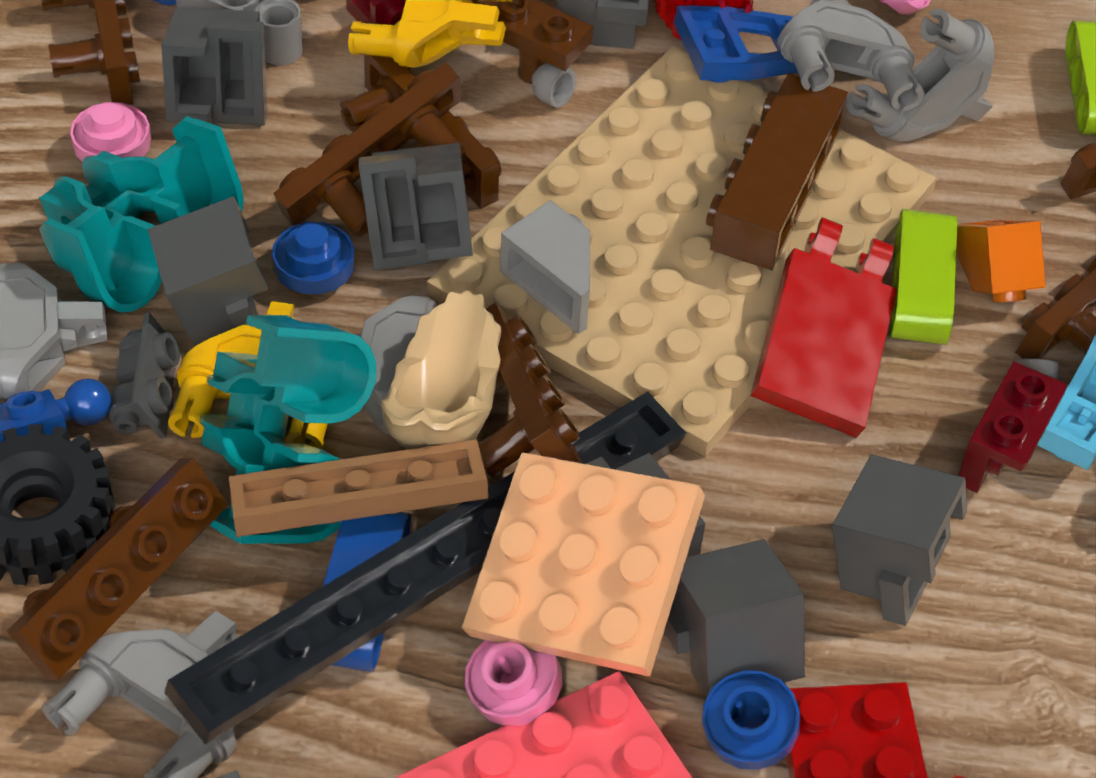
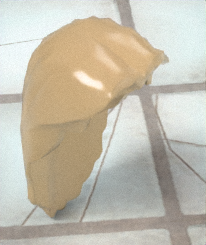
[381,290,501,450]

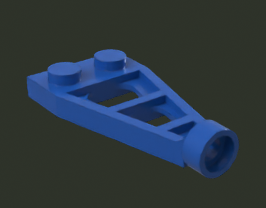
[674,6,798,83]

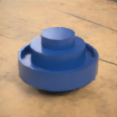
[272,222,355,294]
[702,670,800,770]

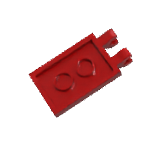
[750,217,897,438]

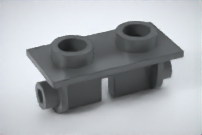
[109,312,180,438]

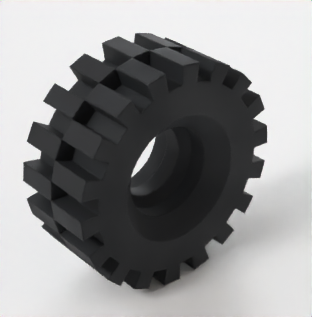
[0,424,115,585]

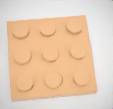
[462,452,705,677]

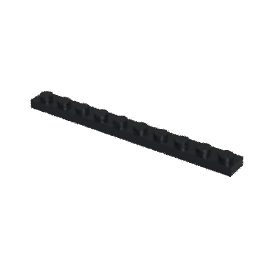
[164,392,686,744]

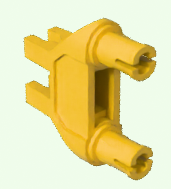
[348,0,512,68]

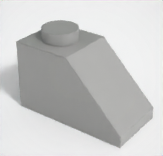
[500,200,590,334]

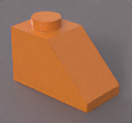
[956,219,1046,303]

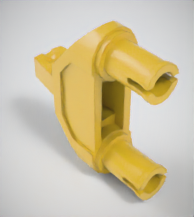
[168,301,328,450]

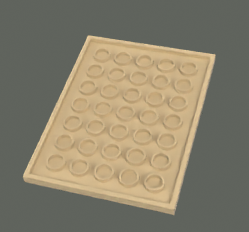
[427,45,937,457]

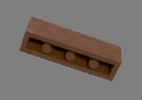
[706,73,848,271]

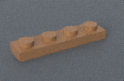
[229,439,488,537]

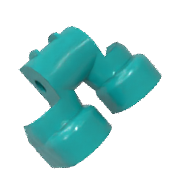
[39,116,244,312]
[199,315,377,544]

